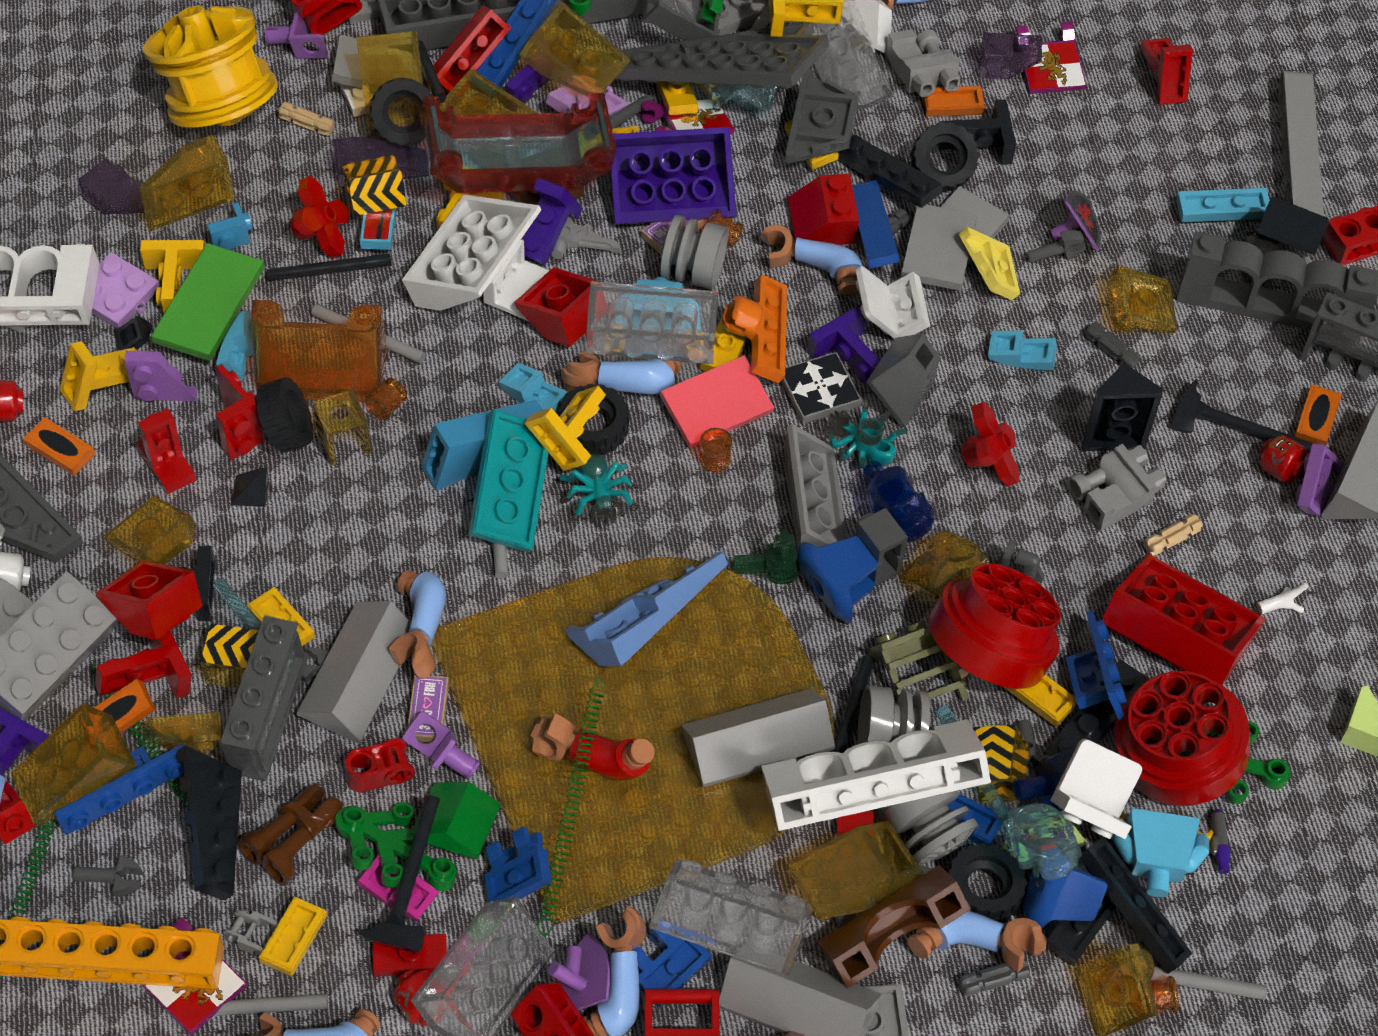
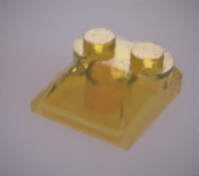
[1106,265,1178,333]
[103,496,196,565]
[900,531,989,600]
[141,711,221,754]
[1075,943,1158,1036]

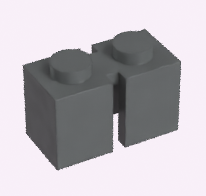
[855,508,908,586]

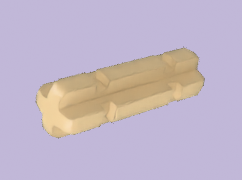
[278,102,335,136]
[1143,514,1203,556]

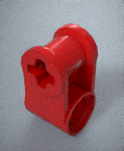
[345,738,416,793]

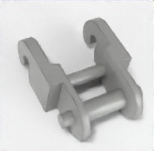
[223,910,278,956]

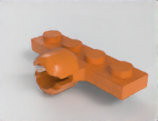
[722,274,787,384]

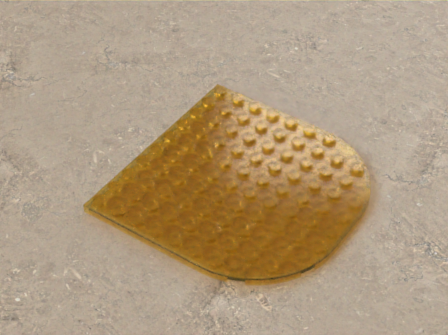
[432,557,834,926]

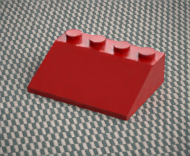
[1101,554,1266,685]

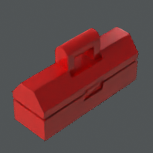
[433,5,511,96]

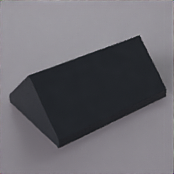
[1081,363,1163,452]

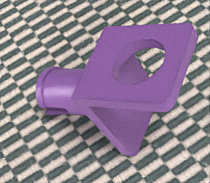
[265,11,328,59]
[402,711,480,780]

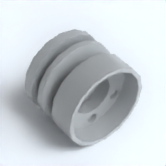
[660,214,729,290]
[857,685,931,745]
[884,791,980,866]

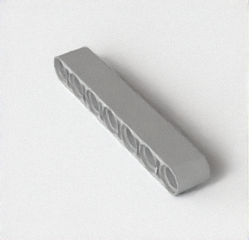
[1278,71,1324,216]

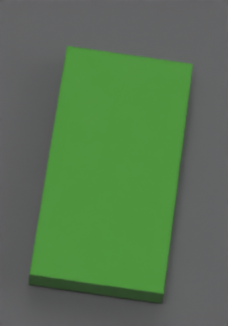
[151,243,265,361]

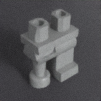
[886,29,960,97]
[1067,444,1167,531]

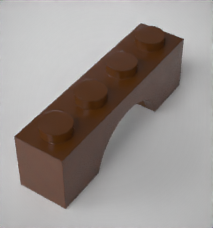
[817,865,971,988]

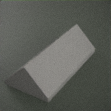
[1321,401,1378,520]
[784,424,847,552]
[297,601,411,744]
[680,688,835,788]
[719,943,882,1036]

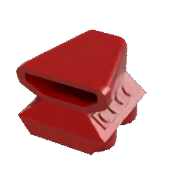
[290,0,362,36]

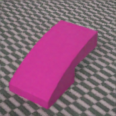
[356,855,439,921]

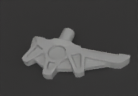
[551,216,620,259]

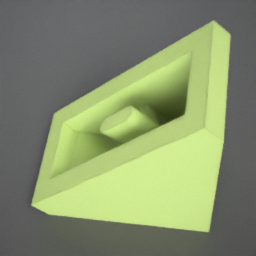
[1340,685,1378,757]

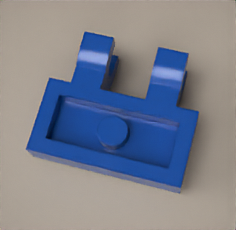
[484,827,552,910]
[633,919,712,1009]

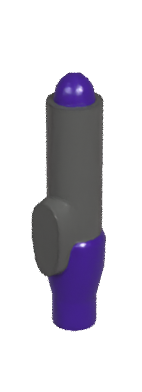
[1209,809,1230,874]

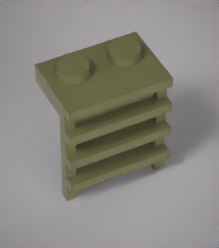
[868,620,969,701]

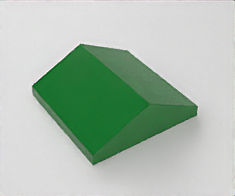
[410,782,501,860]

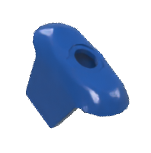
[797,536,878,624]
[1022,831,1108,928]

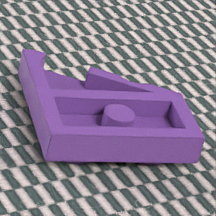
[124,350,197,402]
[1296,443,1344,516]

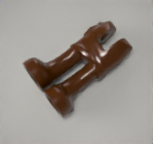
[237,783,343,886]

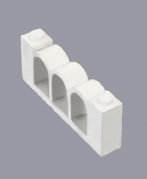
[0,244,100,326]
[761,719,991,831]

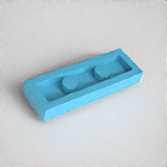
[1176,188,1270,222]

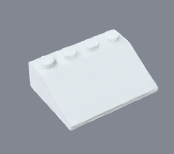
[402,195,541,311]

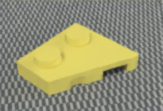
[959,227,1020,300]

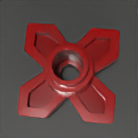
[290,175,349,259]
[961,402,1020,487]

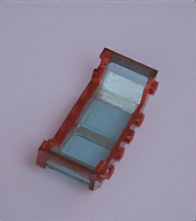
[420,93,617,194]

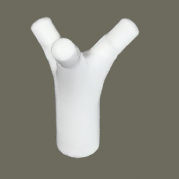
[1256,583,1308,615]

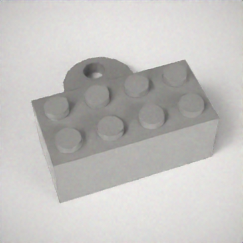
[0,571,118,721]

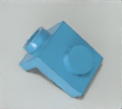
[207,203,253,250]

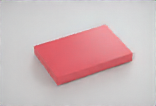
[660,355,774,449]

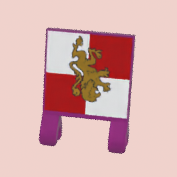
[1014,21,1087,94]
[641,97,734,135]
[141,918,248,1036]

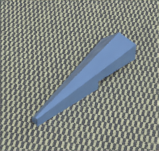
[566,552,728,667]

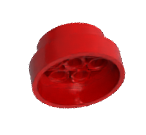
[928,563,1061,689]
[1114,671,1251,806]

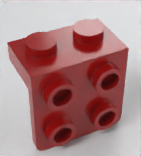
[215,364,264,461]

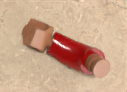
[530,713,655,781]

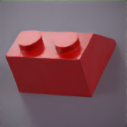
[787,173,859,245]
[514,267,609,347]
[96,560,203,640]

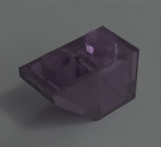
[979,32,1042,79]
[78,159,151,215]

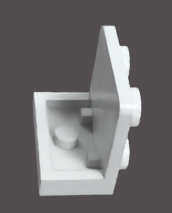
[483,240,549,321]
[856,266,930,339]
[1050,739,1142,839]

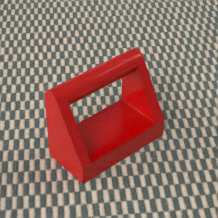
[644,989,720,1036]

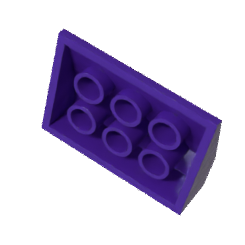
[607,127,737,225]

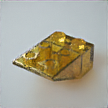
[786,821,923,920]

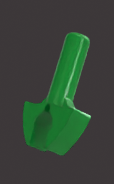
[696,0,723,24]

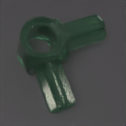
[732,529,798,585]

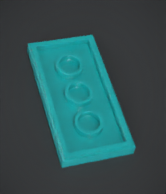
[468,409,549,553]

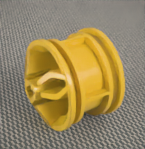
[143,5,278,127]

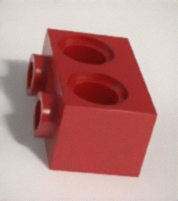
[1321,205,1378,265]
[510,982,595,1036]

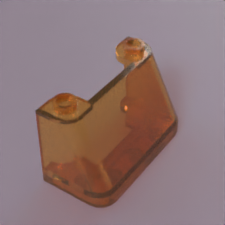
[251,300,387,402]

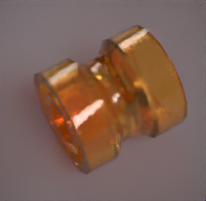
[699,428,733,472]

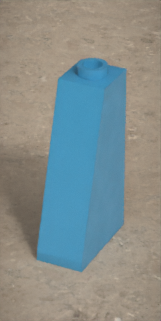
[421,400,543,490]

